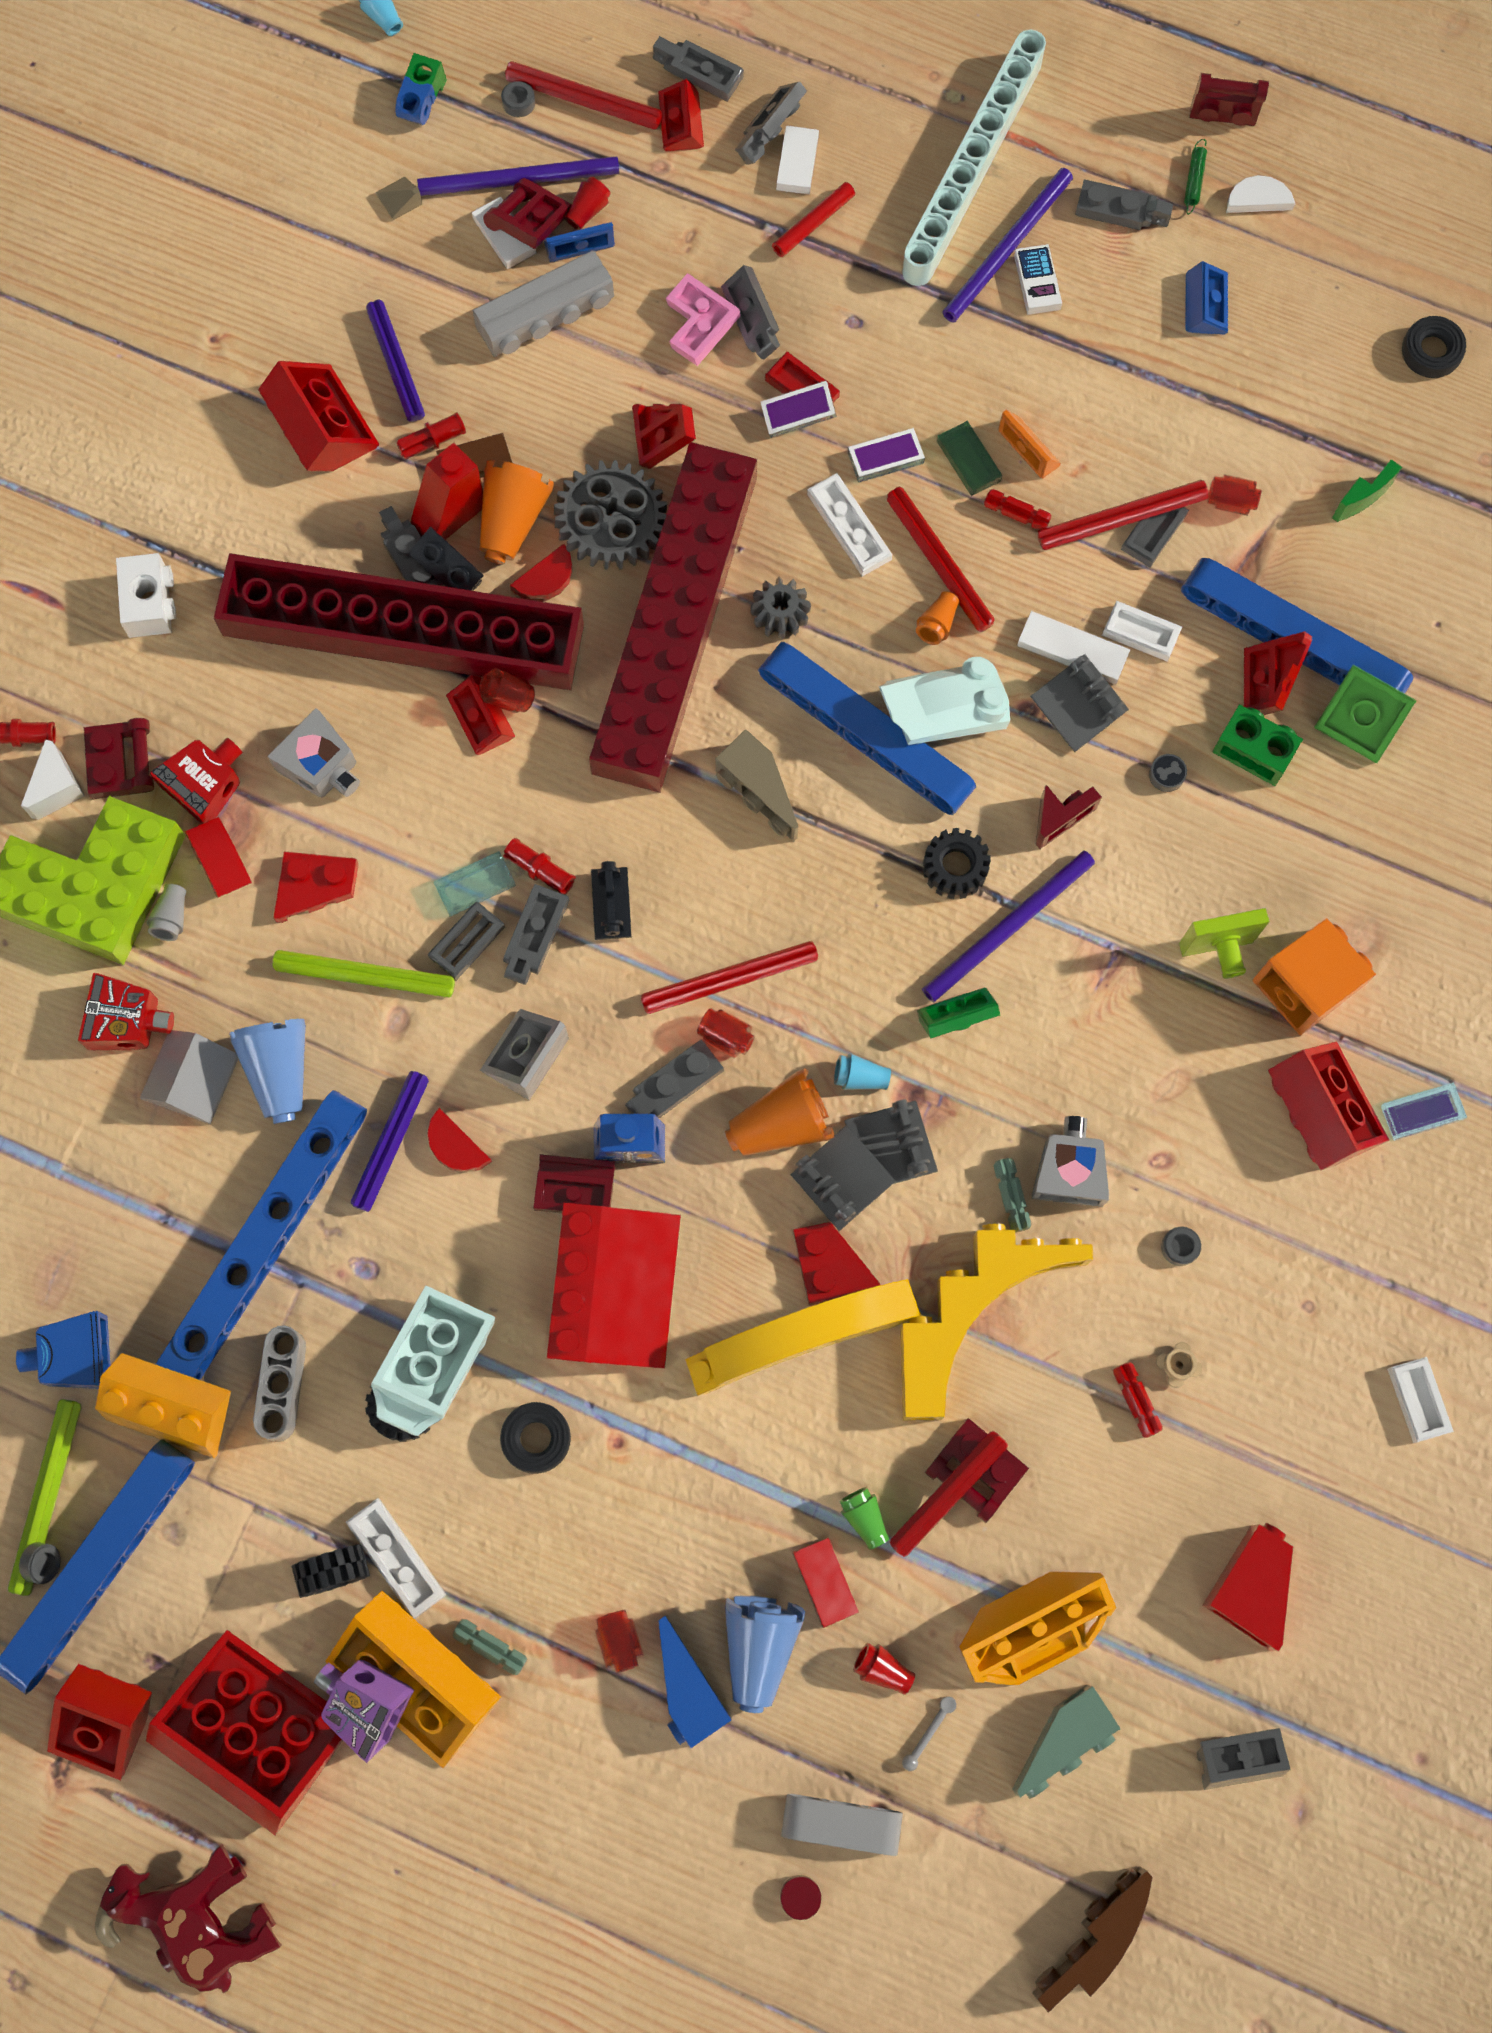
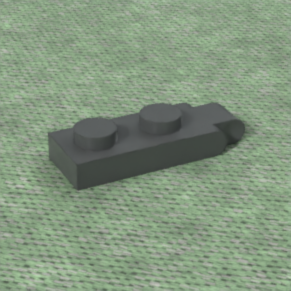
[721,265,780,360]
[503,884,570,985]
[625,1039,724,1118]

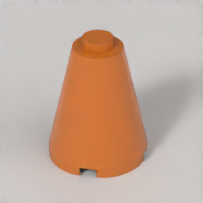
[479,460,554,565]
[725,1068,835,1156]

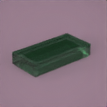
[937,420,1003,496]

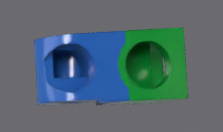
[395,53,447,125]

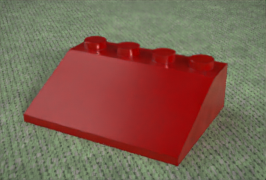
[547,1202,681,1369]
[146,1630,343,1836]

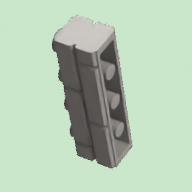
[472,250,614,357]

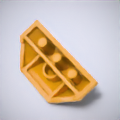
[959,1572,1116,1685]

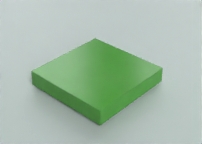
[1314,664,1417,763]

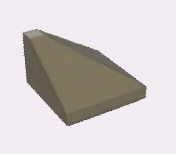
[376,177,422,220]

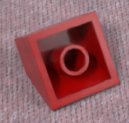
[47,1663,152,1781]

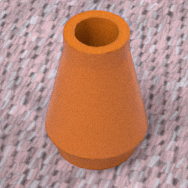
[916,591,960,645]

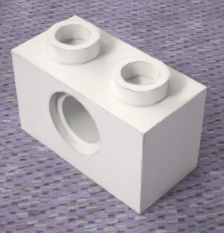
[116,553,176,638]

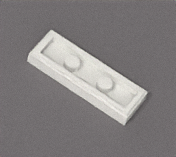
[807,473,892,576]
[1017,611,1130,685]
[346,1498,446,1619]

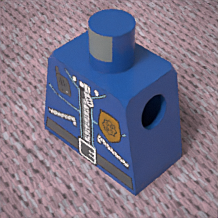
[594,1114,665,1163]

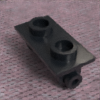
[409,527,484,591]
[591,861,632,940]

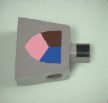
[268,708,360,798]
[1032,1116,1109,1207]

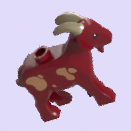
[95,1844,282,1993]

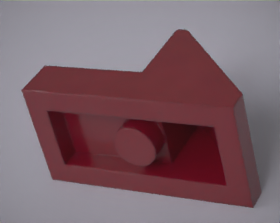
[1036,785,1102,849]

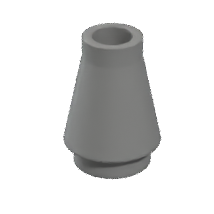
[146,884,186,941]

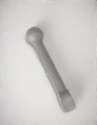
[902,1697,956,1771]

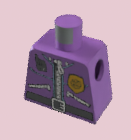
[314,1660,414,1763]

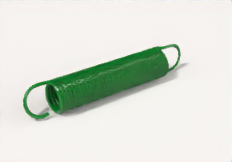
[1184,139,1207,215]

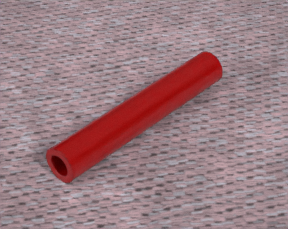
[772,182,856,257]

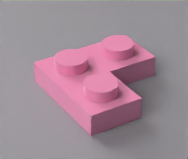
[666,273,741,366]

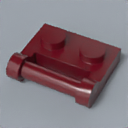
[1189,73,1269,126]
[483,178,571,249]
[83,718,154,799]
[924,1418,1029,1523]

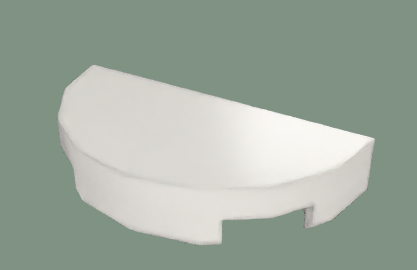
[1226,175,1295,213]

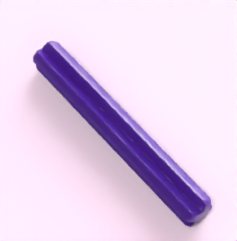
[366,299,425,422]
[351,1071,429,1212]

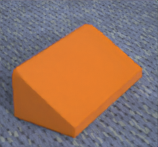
[998,409,1061,479]

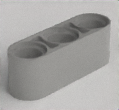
[253,1325,306,1442]
[781,1794,903,1856]

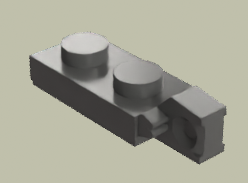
[653,36,744,102]
[735,82,807,165]
[1075,179,1173,230]
[379,506,444,586]

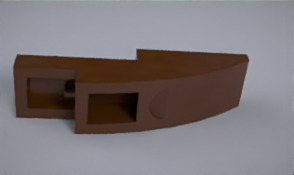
[1032,1867,1153,2013]

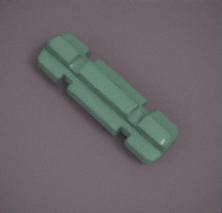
[994,1158,1032,1232]
[453,1619,527,1675]

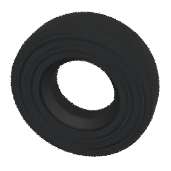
[1402,316,1466,378]
[500,1402,571,1474]

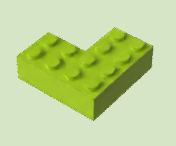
[0,796,186,965]

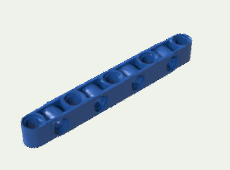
[155,1090,367,1380]

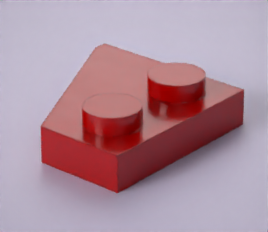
[632,404,696,469]
[1244,631,1312,715]
[273,851,359,923]
[793,1222,880,1306]

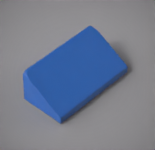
[544,222,615,262]
[1185,261,1228,335]

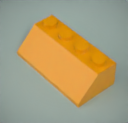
[325,1591,501,1768]

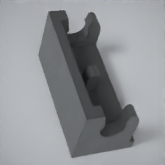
[1197,1728,1290,1790]

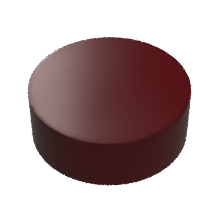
[780,1875,821,1920]

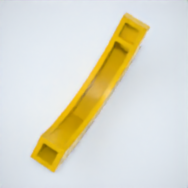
[685,1279,921,1396]

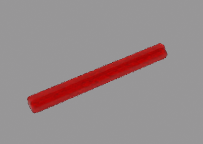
[505,61,662,130]
[1038,480,1208,550]
[887,486,995,632]
[641,941,818,1014]

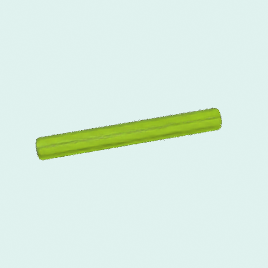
[272,950,455,998]
[8,1399,81,1596]

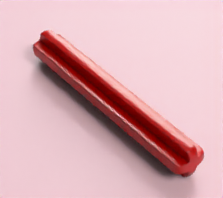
[890,1431,1008,1557]

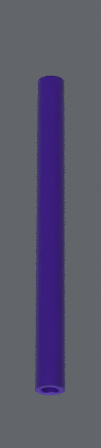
[417,156,620,196]
[942,168,1073,323]
[922,850,1095,1003]

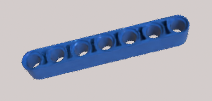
[1181,558,1414,693]
[758,642,976,815]
[0,1439,195,1695]

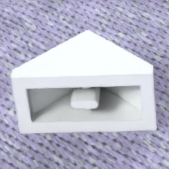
[21,740,84,820]

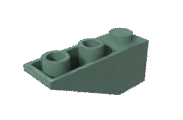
[1012,1685,1121,1799]

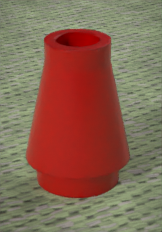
[564,177,611,230]
[853,1643,916,1695]

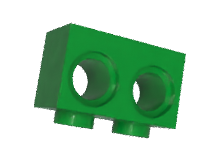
[1212,704,1303,786]

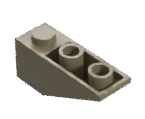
[715,729,799,842]

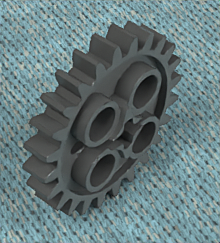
[554,460,667,570]

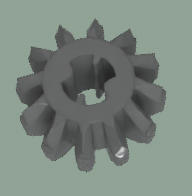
[750,576,811,640]

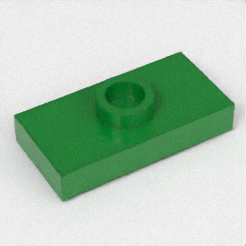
[917,987,1000,1039]

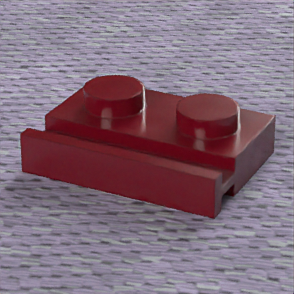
[533,1154,616,1213]

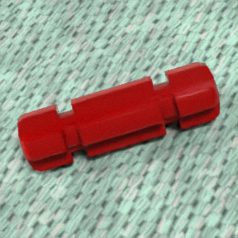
[984,489,1052,530]
[1113,1362,1163,1438]

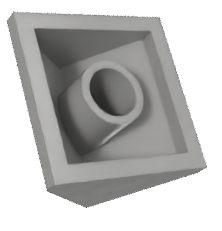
[480,1009,569,1100]
[140,1030,238,1124]

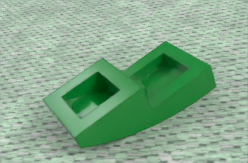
[1332,459,1402,522]

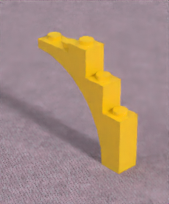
[900,1224,1093,1421]

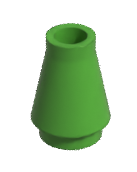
[840,1487,890,1550]

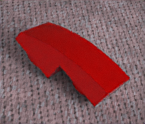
[184,817,252,898]

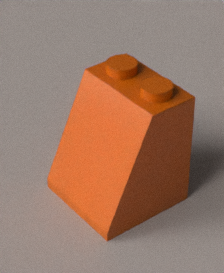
[1252,918,1376,1036]

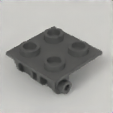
[1030,654,1129,752]
[844,1099,938,1184]
[790,1125,896,1231]

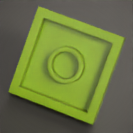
[1179,908,1270,979]

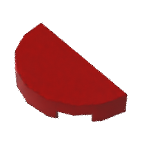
[510,544,573,600]
[427,1108,492,1172]

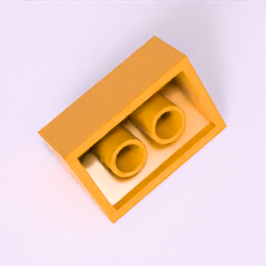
[95,1353,231,1458]

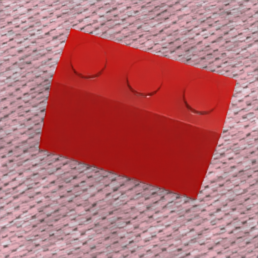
[258,361,379,471]
[1268,1041,1389,1171]

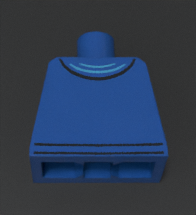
[16,1311,111,1389]

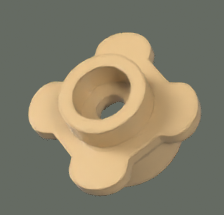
[1156,1342,1202,1388]

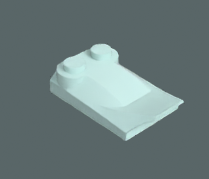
[879,657,1010,745]
[371,1285,495,1436]

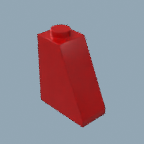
[410,442,483,540]
[1202,1523,1293,1652]

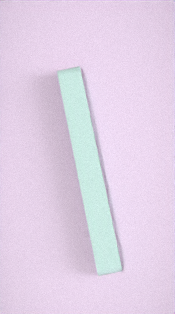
[902,29,1046,286]

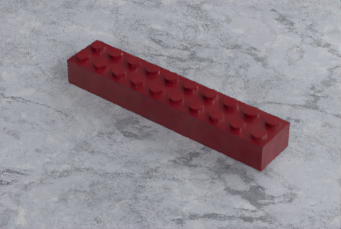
[589,442,757,793]
[213,553,584,691]

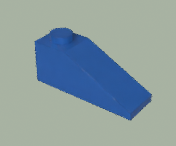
[658,1616,732,1748]

